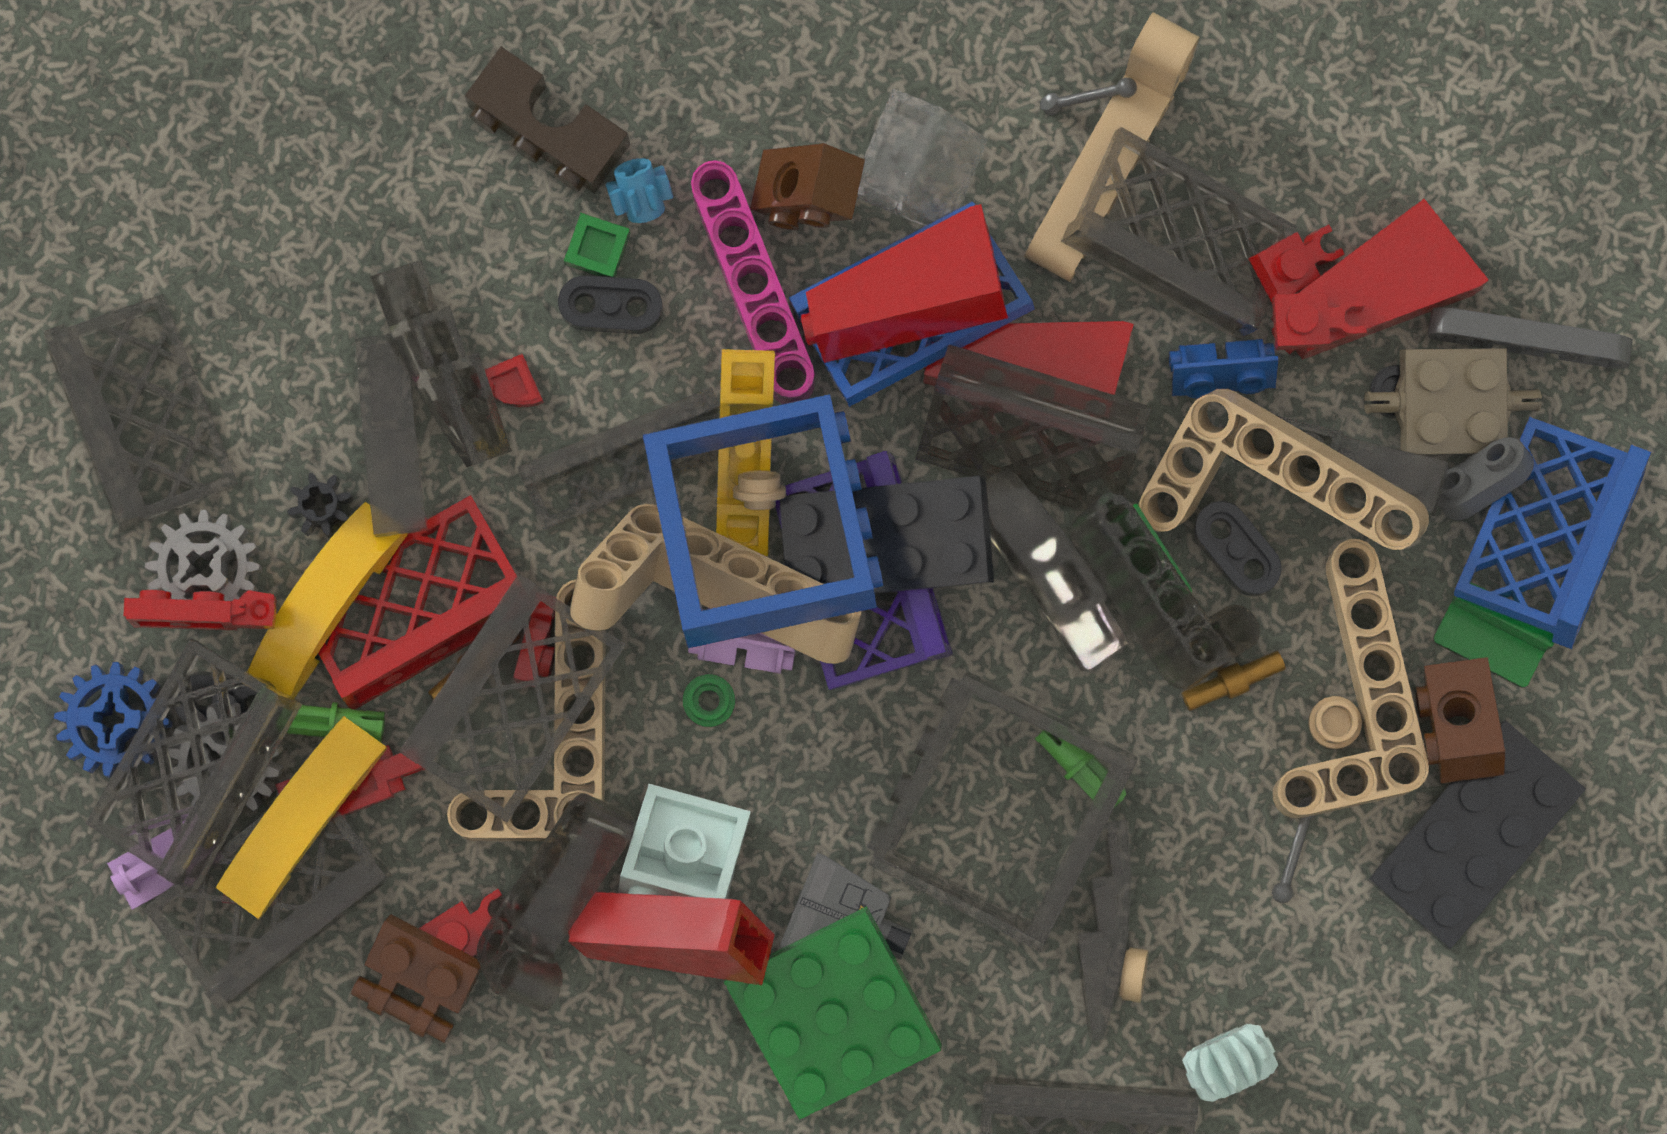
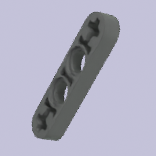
[1428,308,1633,369]

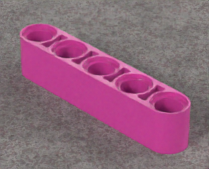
[691,160,815,404]

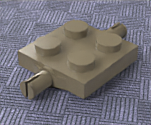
[1364,348,1542,455]

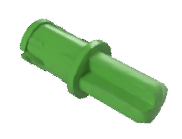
[278,702,385,743]
[1035,716,1127,812]

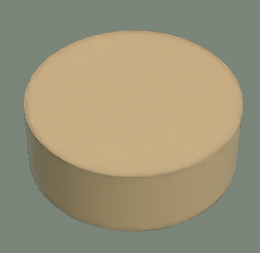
[1120,947,1149,1003]

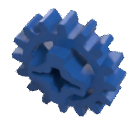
[54,662,173,778]

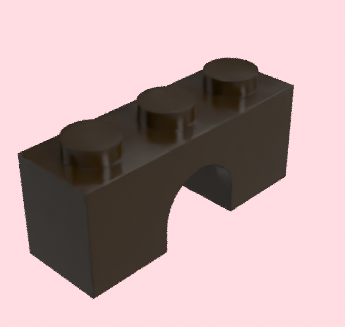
[465,46,630,194]

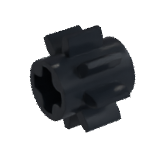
[287,472,354,539]

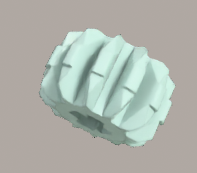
[1182,1024,1278,1102]

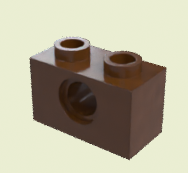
[750,143,865,230]
[1415,657,1505,783]

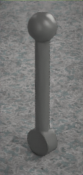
[1040,78,1137,116]
[1272,797,1316,903]

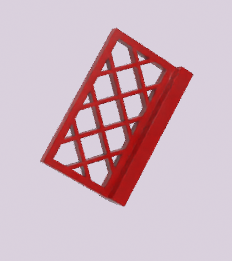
[318,495,533,710]

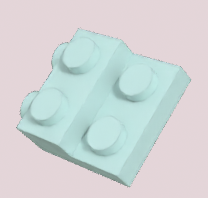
[618,784,751,899]

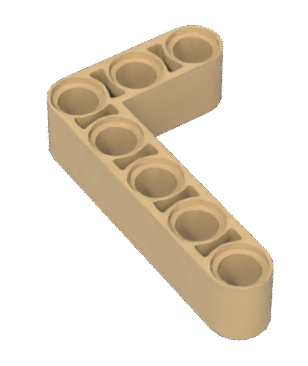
[1024,12,1200,282]
[1138,389,1429,550]
[570,504,862,664]
[1273,539,1429,818]
[447,580,606,841]

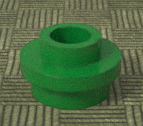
[683,674,735,727]

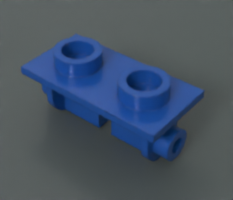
[1169,338,1278,399]

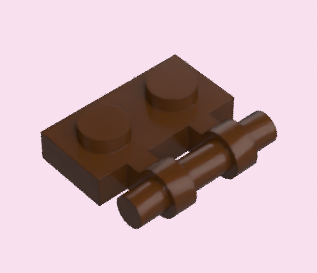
[351,914,484,1043]

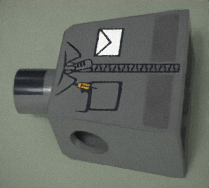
[779,852,913,959]

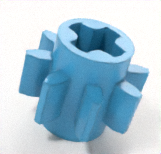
[606,158,674,223]

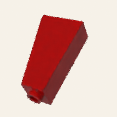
[1271,198,1489,360]
[801,204,1008,363]
[923,321,1134,432]
[568,891,775,985]

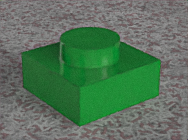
[564,213,631,277]

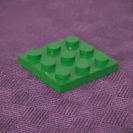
[724,906,942,1120]

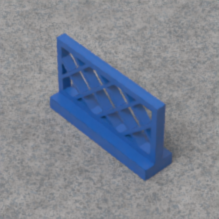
[789,202,1035,407]
[1454,417,1651,649]

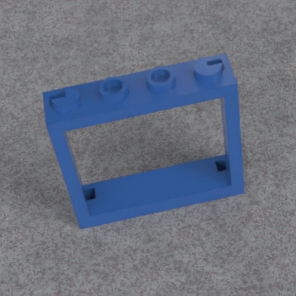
[643,394,884,648]

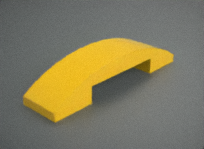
[716,349,775,556]
[246,502,409,704]
[215,716,387,920]

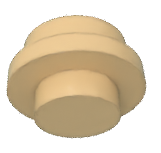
[733,471,786,510]
[1308,696,1362,749]

